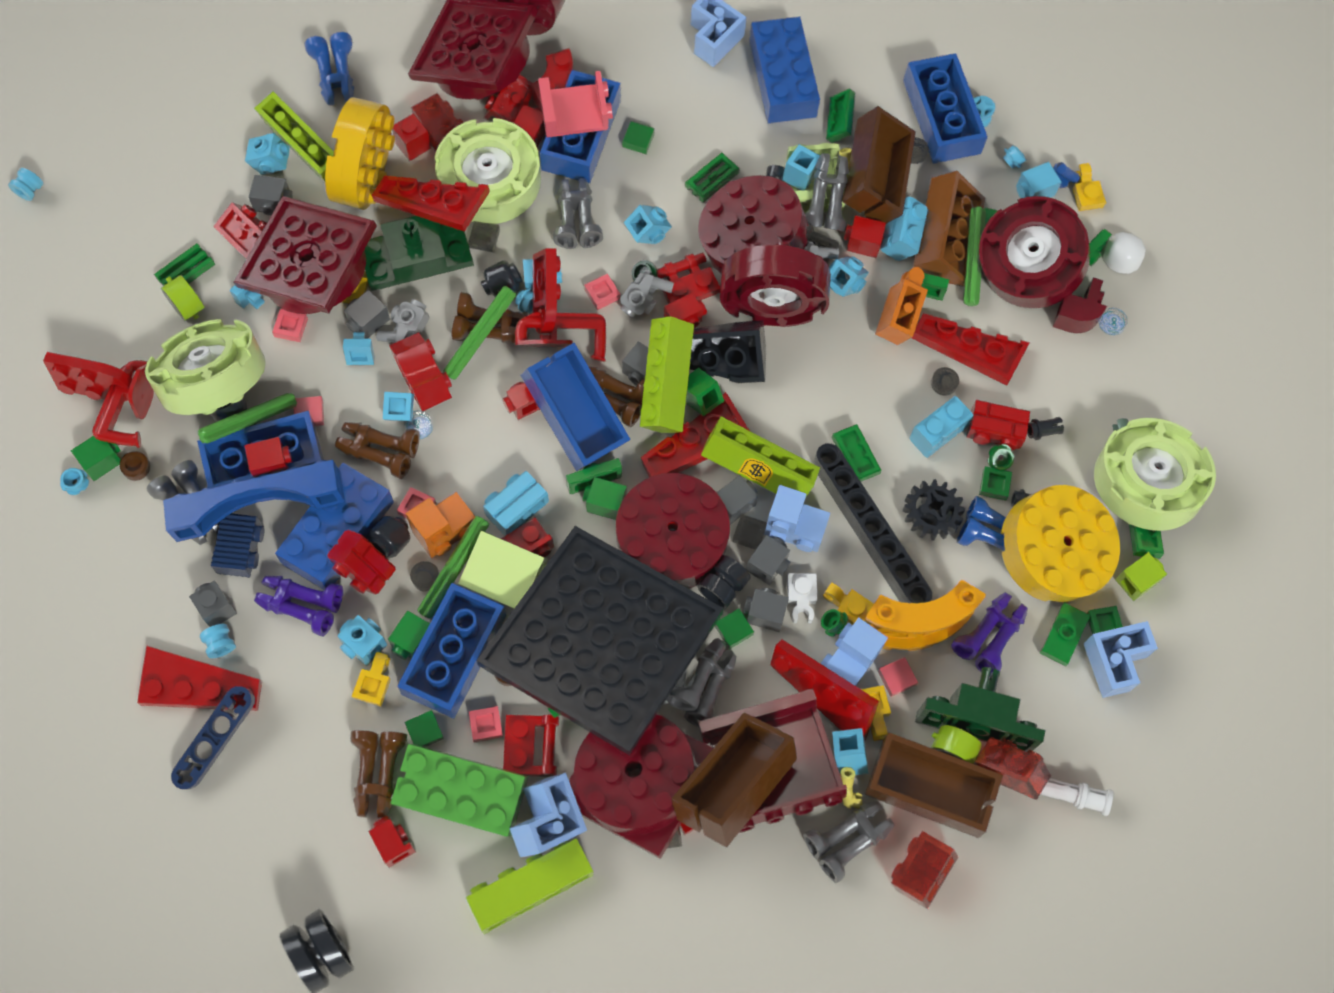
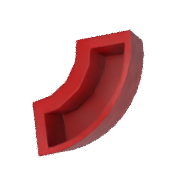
[531,48,573,110]
[389,332,452,412]

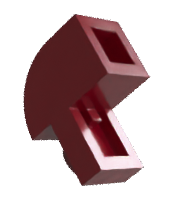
[1053,277,1107,333]

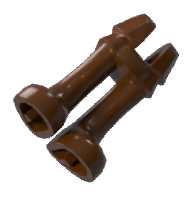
[452,292,530,344]
[588,366,645,428]
[335,422,420,479]
[350,730,407,818]

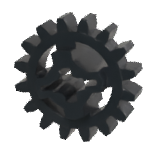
[903,479,965,541]

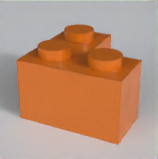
[405,492,475,559]

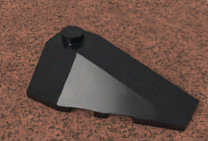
[689,320,766,383]

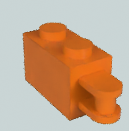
[875,267,928,345]

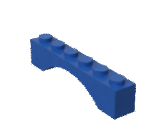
[163,459,345,542]

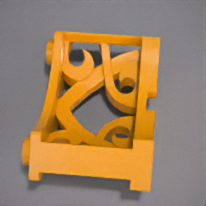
[864,580,986,651]

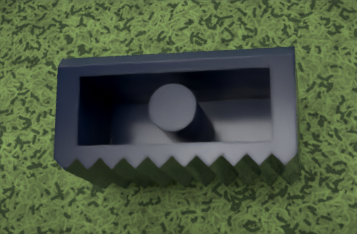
[211,513,265,578]

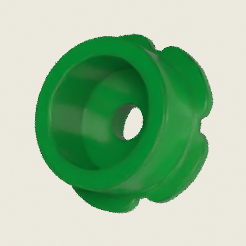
[987,444,1014,470]
[821,609,848,637]

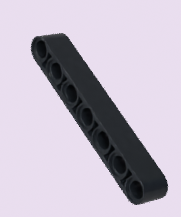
[813,443,932,603]

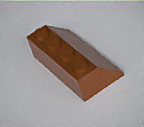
[913,171,986,287]

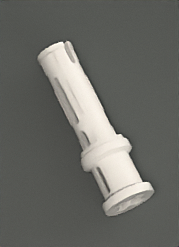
[1018,770,1113,816]

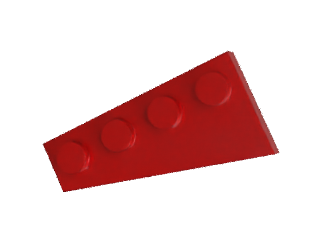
[371,175,490,232]
[912,313,1030,386]
[641,392,750,477]
[770,639,879,742]
[137,646,262,711]

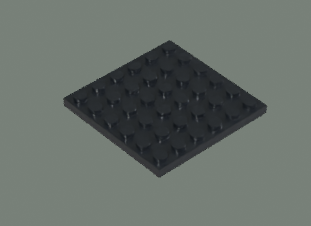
[476,526,724,756]

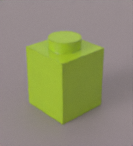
[1115,552,1167,601]

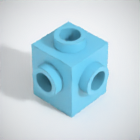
[245,133,290,175]
[624,205,672,244]
[829,256,869,297]
[337,615,387,666]

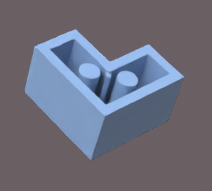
[691,0,746,67]
[764,485,830,552]
[821,617,888,686]
[1084,621,1158,698]
[509,773,587,857]

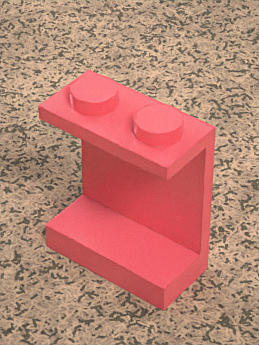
[538,71,613,137]

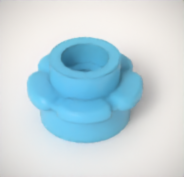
[1003,144,1027,168]
[516,288,533,313]
[60,468,89,495]

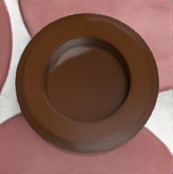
[119,451,151,481]

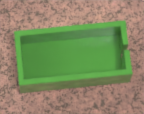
[390,744,529,837]

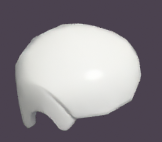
[1103,232,1146,274]

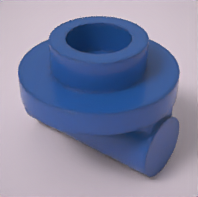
[1053,162,1080,188]

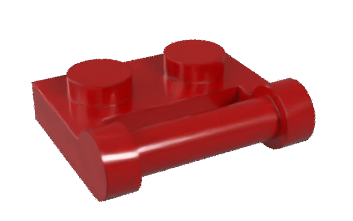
[503,715,559,777]

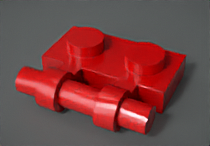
[657,252,721,304]

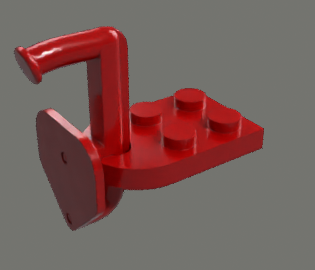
[515,248,606,362]
[43,352,154,448]

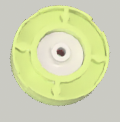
[435,118,541,224]
[145,319,266,415]
[1094,418,1216,531]

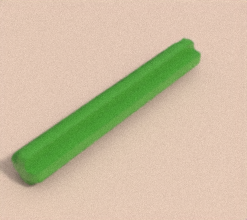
[963,207,986,307]
[443,286,516,380]
[198,393,297,443]
[417,516,489,619]

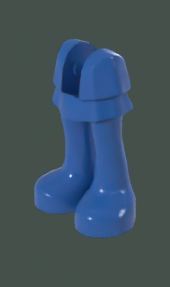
[304,32,355,106]
[957,496,1006,551]

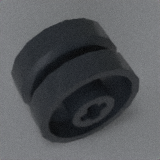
[280,909,354,993]

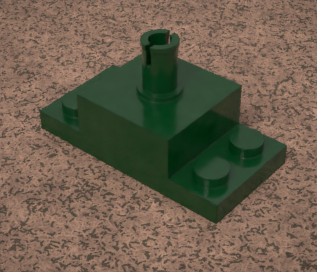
[364,216,474,292]
[915,667,1046,754]

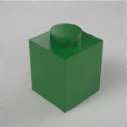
[686,368,724,416]
[70,436,121,481]
[583,477,627,520]
[388,610,430,660]

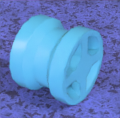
[974,96,995,128]
[8,168,44,201]
[199,624,236,659]

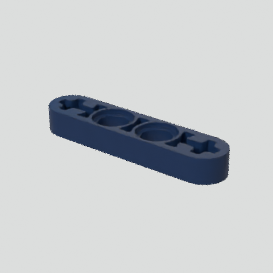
[171,686,255,789]

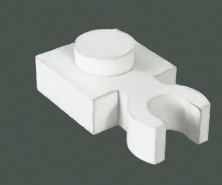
[787,573,817,623]

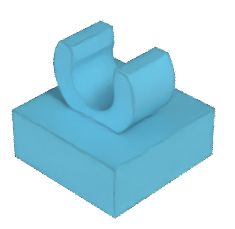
[230,285,265,309]
[343,332,375,365]
[382,392,414,422]

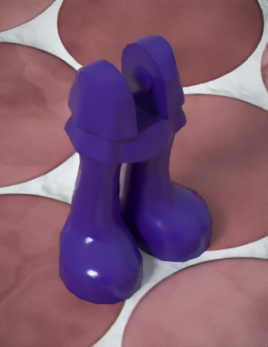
[254,576,343,637]
[951,592,1028,677]

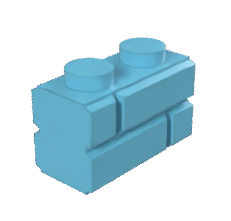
[881,197,928,261]
[909,396,974,458]
[483,471,549,536]

